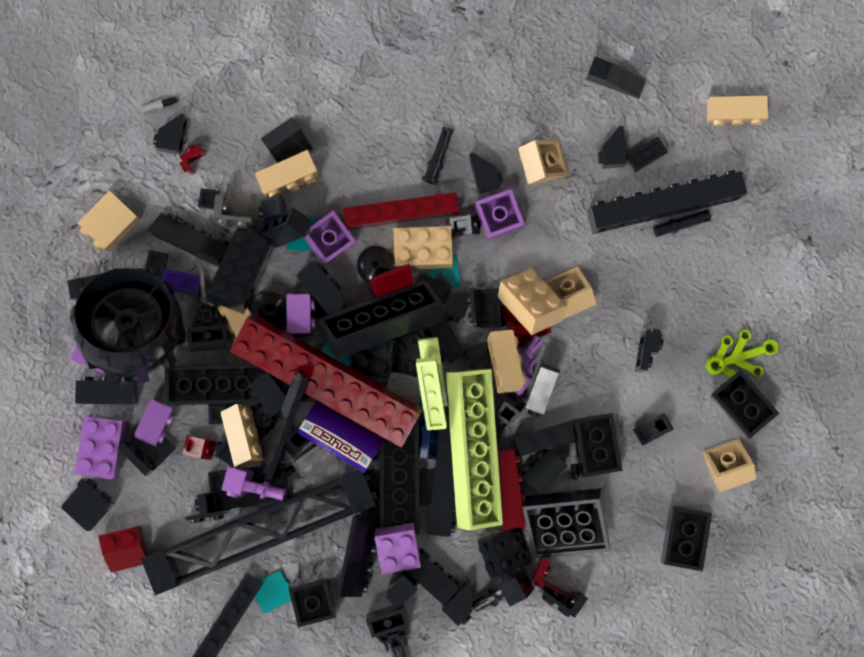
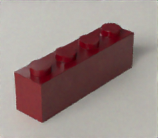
[497,449,525,530]

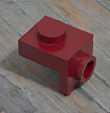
[179,145,206,175]

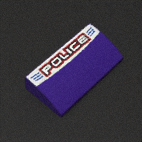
[297,400,384,473]

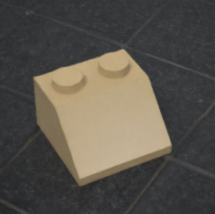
[518,139,569,184]
[544,266,596,319]
[703,438,756,492]

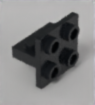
[184,493,229,524]

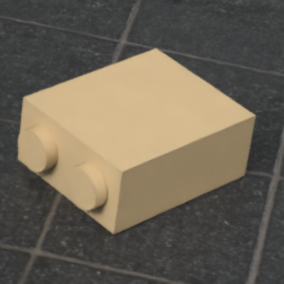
[77,190,140,252]

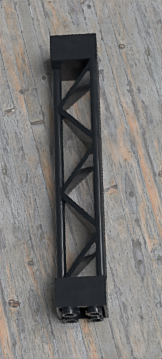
[141,470,379,596]

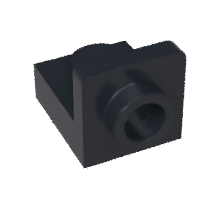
[450,215,481,237]
[214,440,234,467]

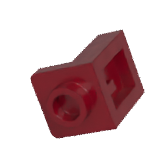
[182,435,216,460]

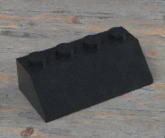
[147,213,229,267]

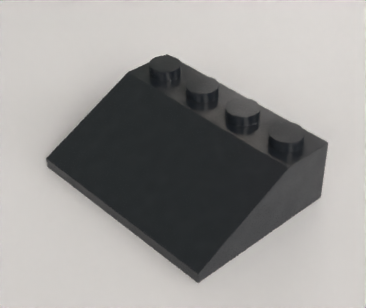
[522,488,610,558]
[336,514,380,597]

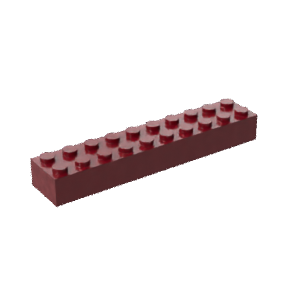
[230,313,423,448]

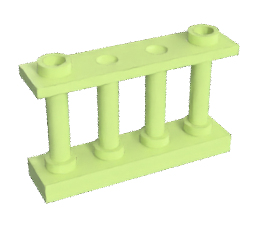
[416,337,448,430]

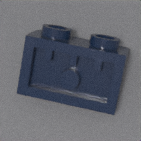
[419,419,440,460]

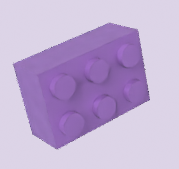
[75,416,127,479]

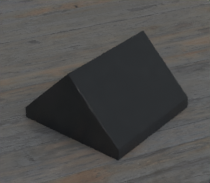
[261,118,313,163]

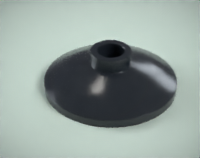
[357,246,395,283]
[251,292,287,326]

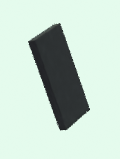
[208,463,289,511]

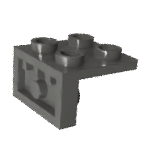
[213,195,256,230]

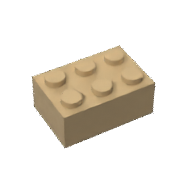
[254,150,320,199]
[393,226,453,270]
[498,268,566,335]

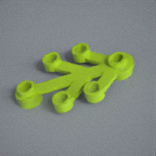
[705,330,779,378]

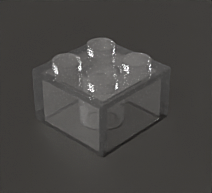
[291,442,346,489]

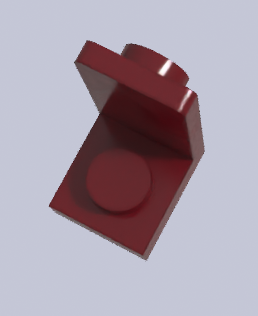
[532,558,569,598]

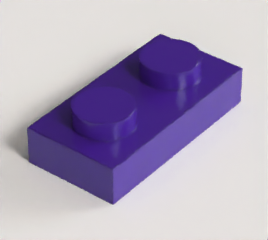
[162,268,203,296]

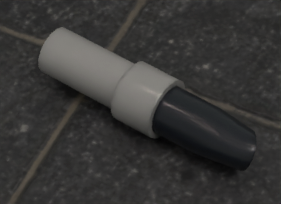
[141,97,178,113]
[568,442,579,480]

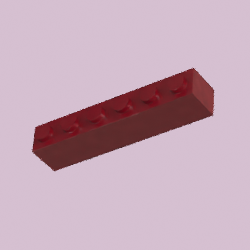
[343,192,459,230]

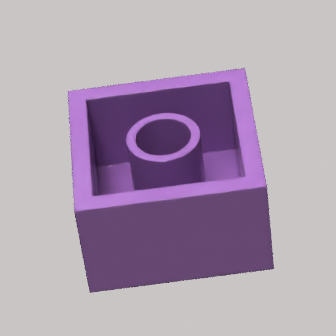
[475,189,525,241]
[303,211,356,266]
[286,294,317,336]
[374,523,421,574]

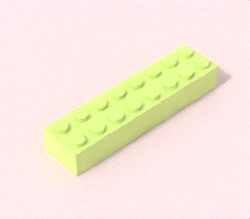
[446,369,503,530]

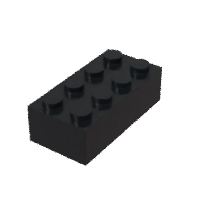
[207,227,273,314]

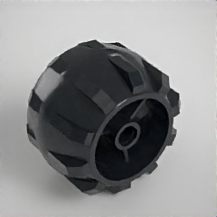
[70,268,186,384]

